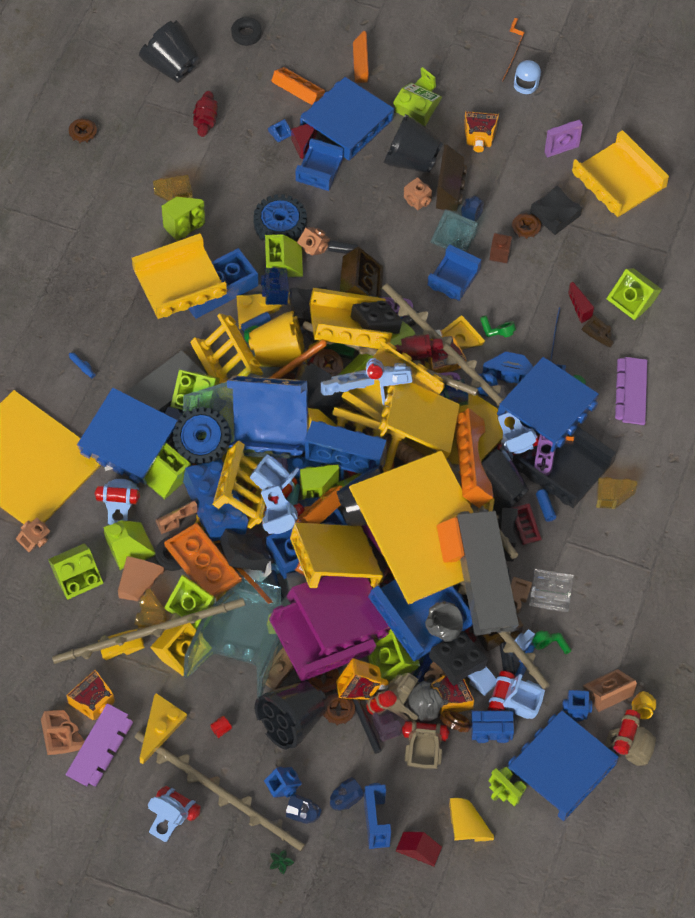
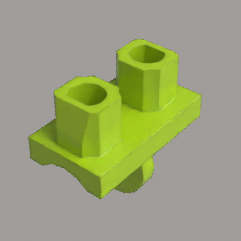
[488,767,527,807]

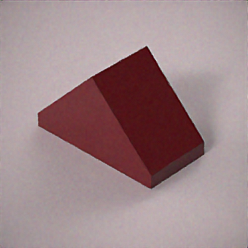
[291,124,318,159]
[396,832,442,867]

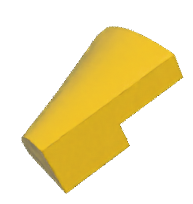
[449,798,494,842]

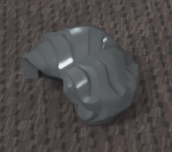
[425,601,463,642]
[405,681,444,722]

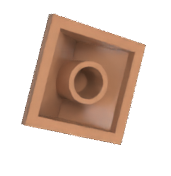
[583,669,637,712]

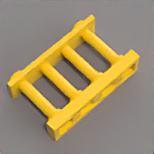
[190,313,264,401]
[332,407,408,473]
[212,441,265,529]

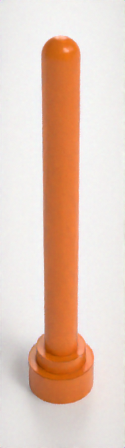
[269,340,327,379]

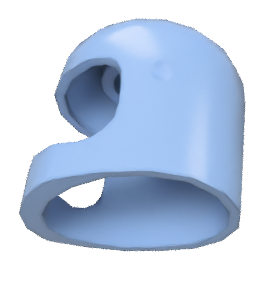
[514,60,541,94]

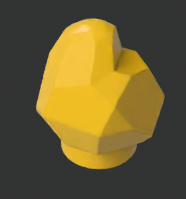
[632,691,656,719]

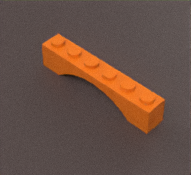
[455,408,493,508]

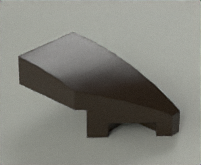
[581,315,614,347]

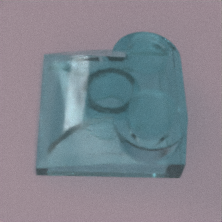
[430,210,479,252]

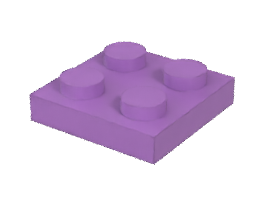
[544,120,583,158]

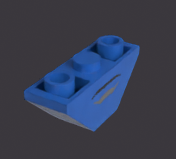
[482,352,533,383]

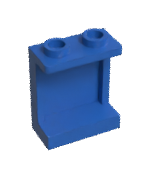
[295,139,344,191]
[427,244,482,301]
[364,783,391,849]

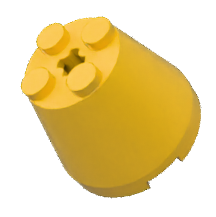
[249,311,307,367]

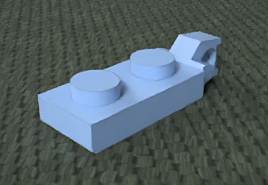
[321,370,374,395]

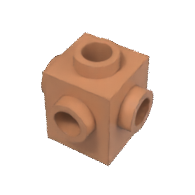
[403,177,432,210]
[297,227,330,256]
[16,518,51,553]

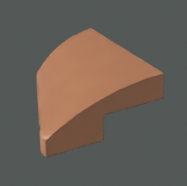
[156,500,197,534]
[118,556,165,601]
[41,710,85,755]

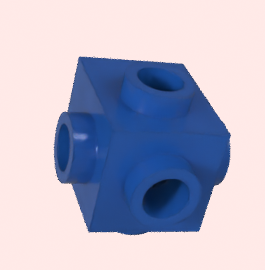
[563,690,592,721]
[264,767,302,798]

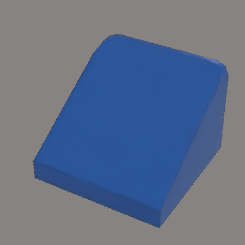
[268,119,291,142]

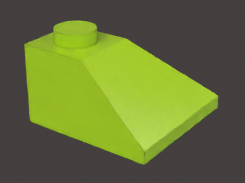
[103,520,155,570]

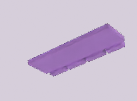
[615,357,647,425]
[65,703,133,787]

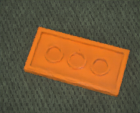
[164,523,242,598]

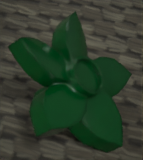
[269,849,294,875]

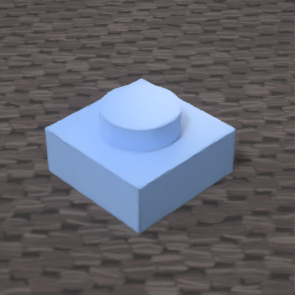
[515,629,535,652]

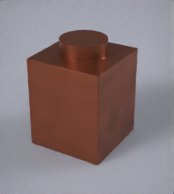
[489,233,512,263]

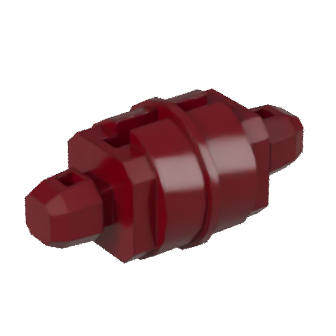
[193,91,218,137]
[394,334,444,361]

